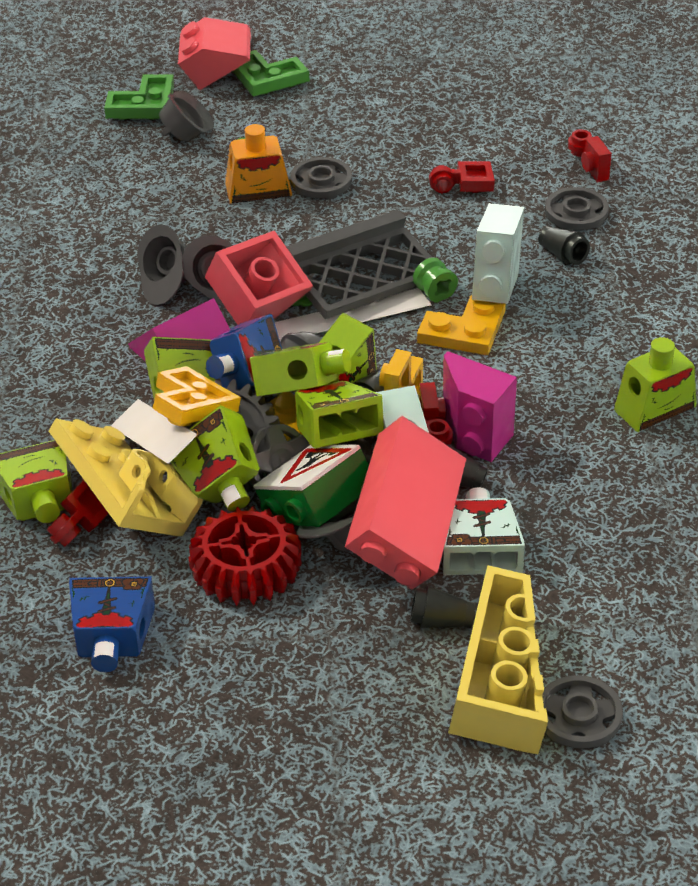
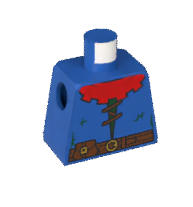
[206,314,282,392]
[69,576,155,672]

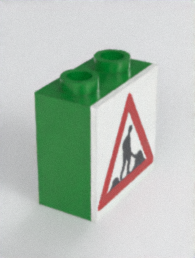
[253,445,369,527]

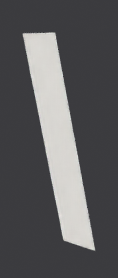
[275,288,431,342]
[111,399,197,464]

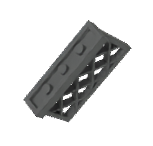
[286,209,432,319]

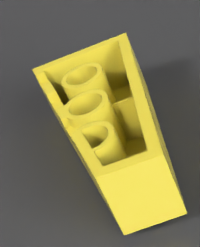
[448,565,548,754]

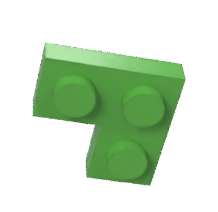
[232,50,309,96]
[104,74,174,120]

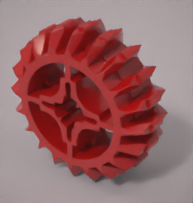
[188,505,302,606]

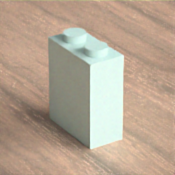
[472,203,524,304]

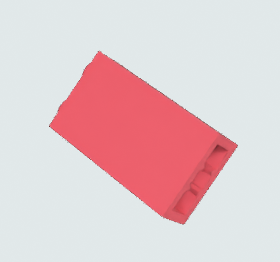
[345,416,466,590]

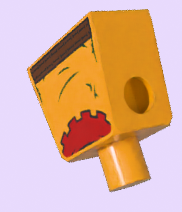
[225,124,292,204]

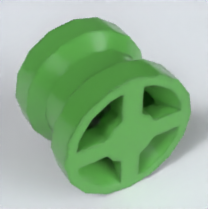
[413,257,458,302]

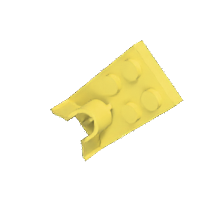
[49,418,203,537]

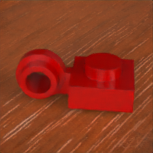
[568,129,612,182]
[429,161,495,193]
[419,382,453,445]
[46,479,108,547]

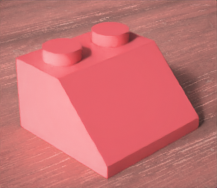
[178,17,251,90]
[205,230,313,325]

